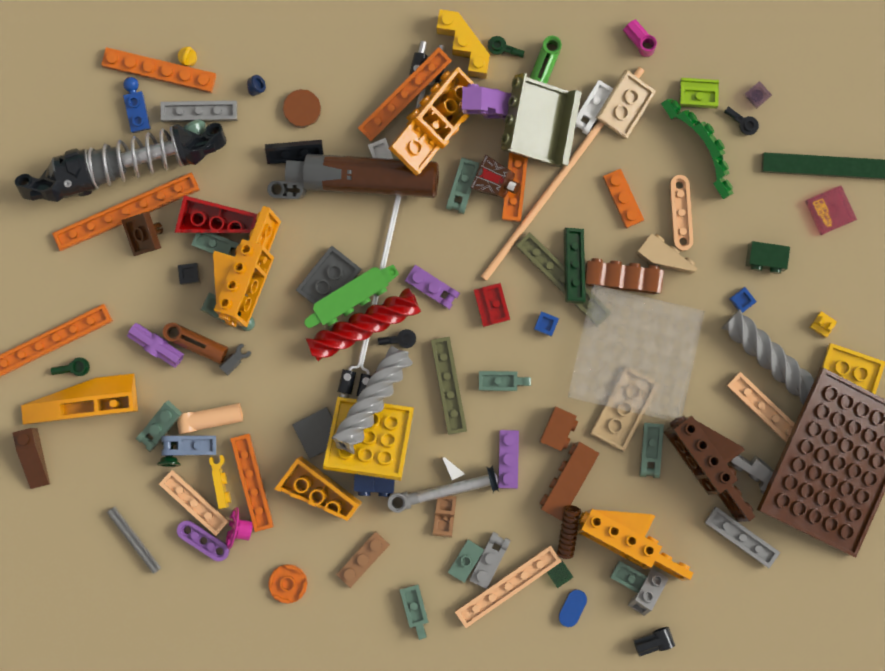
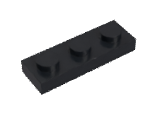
[265,140,324,164]

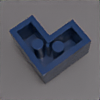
[354,474,395,497]

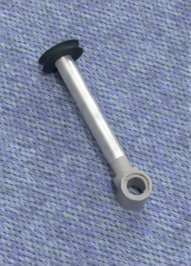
[388,465,499,513]

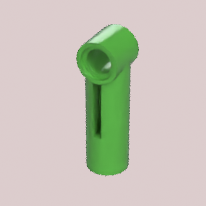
[529,35,562,84]

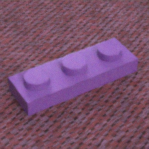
[498,430,519,489]

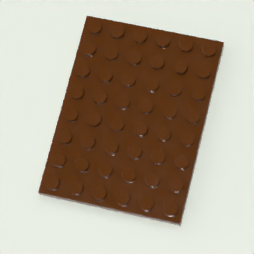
[757,367,885,558]

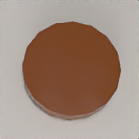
[283,89,321,128]

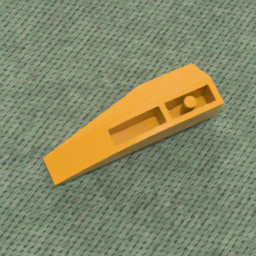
[21,373,138,425]

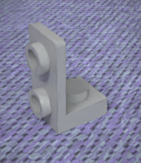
[628,569,668,616]

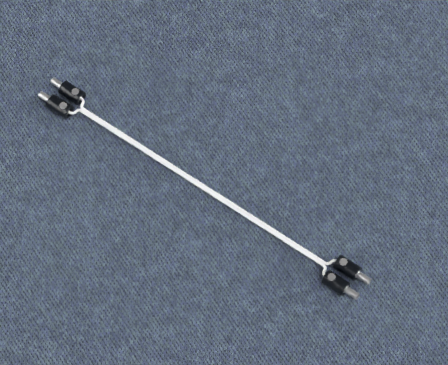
[337,41,445,398]

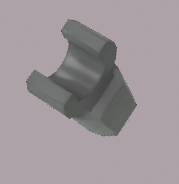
[219,344,251,375]

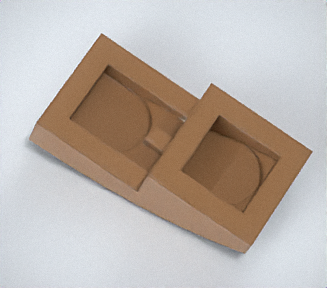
[433,496,457,538]

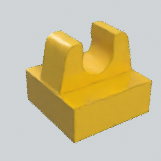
[809,311,837,338]

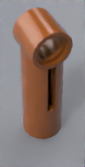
[163,322,228,364]

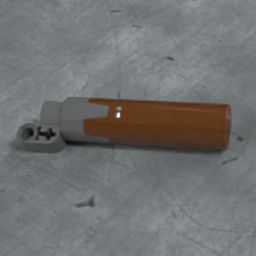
[267,154,439,199]

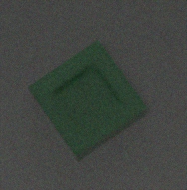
[547,561,574,588]

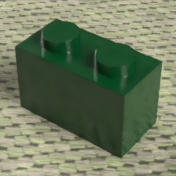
[746,241,790,274]

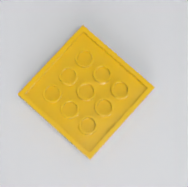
[323,397,414,481]

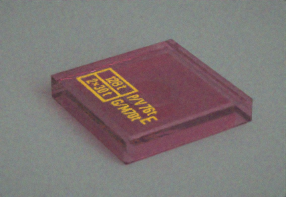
[805,185,857,235]

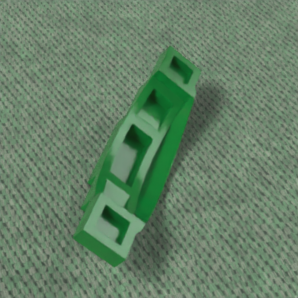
[661,99,734,199]

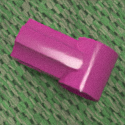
[623,19,657,57]

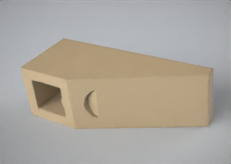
[635,233,697,274]

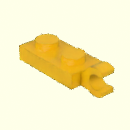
[209,455,231,509]

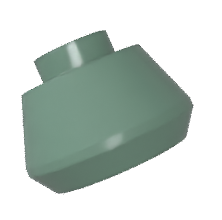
[183,119,206,135]

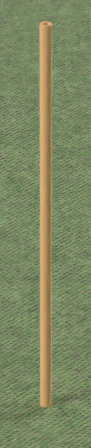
[481,67,645,281]

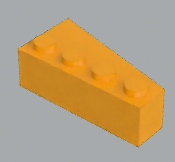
[275,456,363,521]

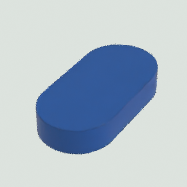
[559,589,587,627]

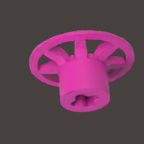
[226,507,252,549]

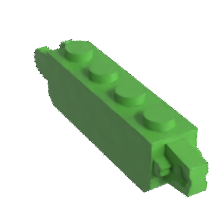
[304,265,399,328]

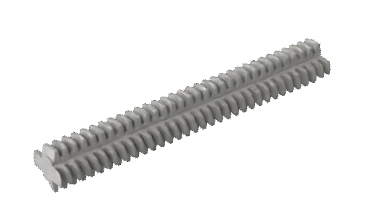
[107,506,161,574]

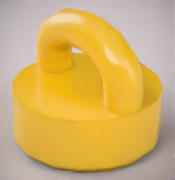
[178,47,197,67]

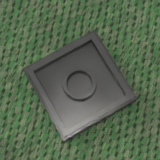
[292,407,333,459]

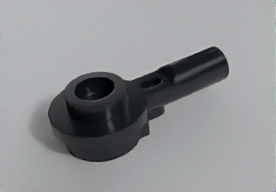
[724,106,759,135]
[378,329,416,348]

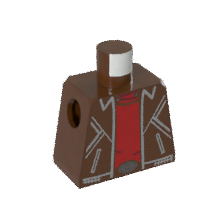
[470,155,520,198]

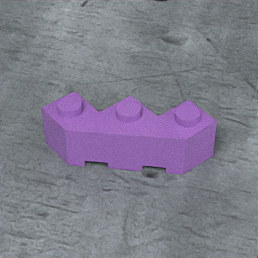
[462,84,511,123]

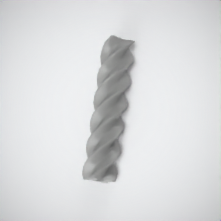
[721,309,814,405]
[332,346,413,454]

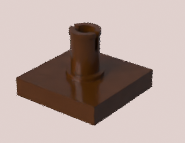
[121,211,163,256]

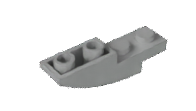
[731,455,774,494]

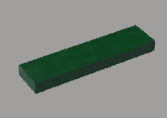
[564,228,586,303]

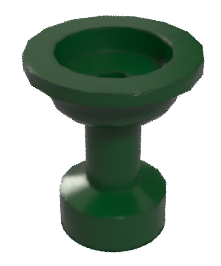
[157,442,181,467]

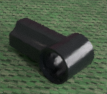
[633,627,675,657]

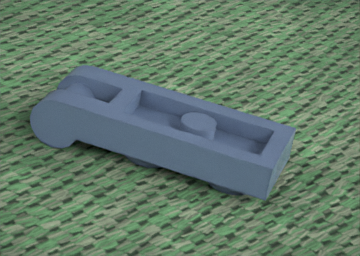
[161,436,216,456]

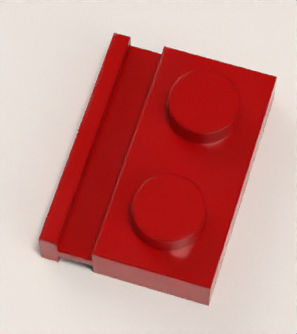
[474,283,510,327]

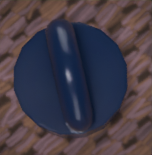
[247,75,266,96]

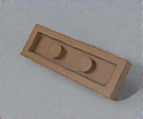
[336,532,390,588]

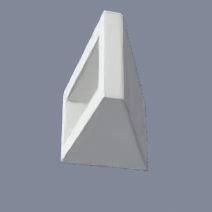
[442,457,465,480]

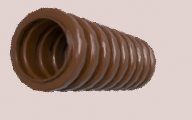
[557,505,581,559]

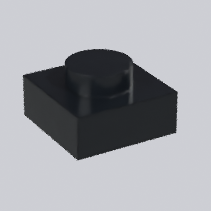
[178,263,200,285]

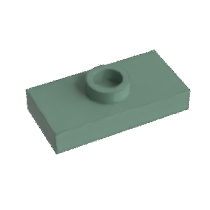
[448,539,484,583]

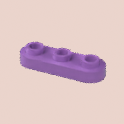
[177,520,230,561]

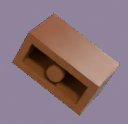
[539,406,578,451]

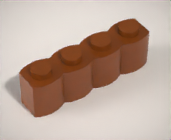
[585,258,664,294]

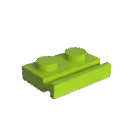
[679,78,719,109]

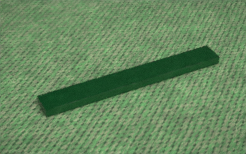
[762,152,885,180]

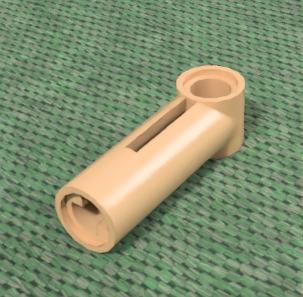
[176,403,243,434]

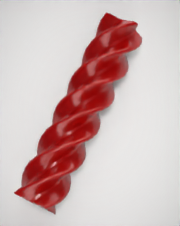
[305,288,421,362]

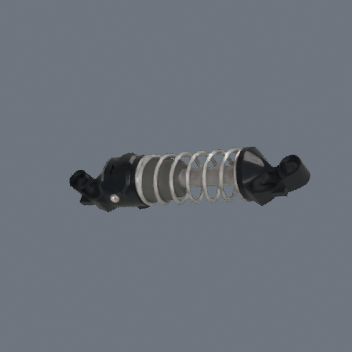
[15,123,227,202]

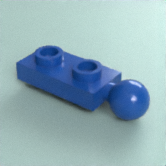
[123,77,151,133]

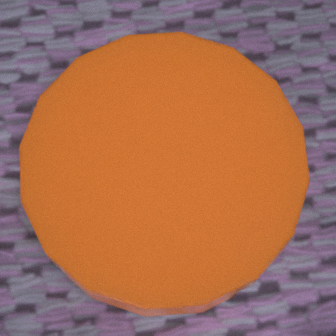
[268,564,308,604]

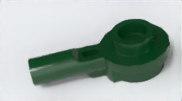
[488,36,525,58]
[51,357,90,376]

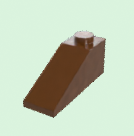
[12,428,50,489]

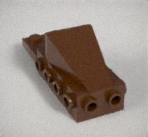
[663,416,755,522]

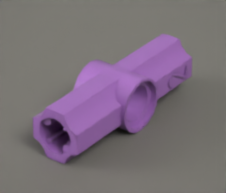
[127,323,184,368]

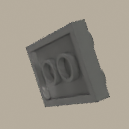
[296,246,362,304]

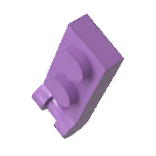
[405,265,460,310]

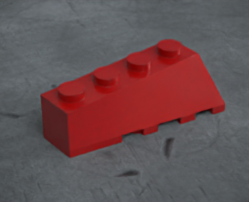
[174,195,257,233]

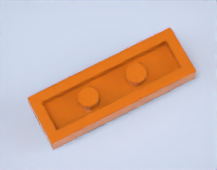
[603,169,644,229]

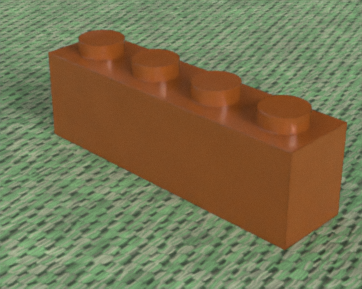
[539,442,600,521]

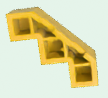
[437,9,490,79]

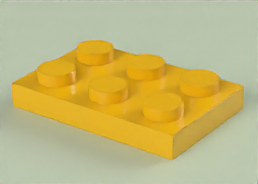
[821,343,885,394]

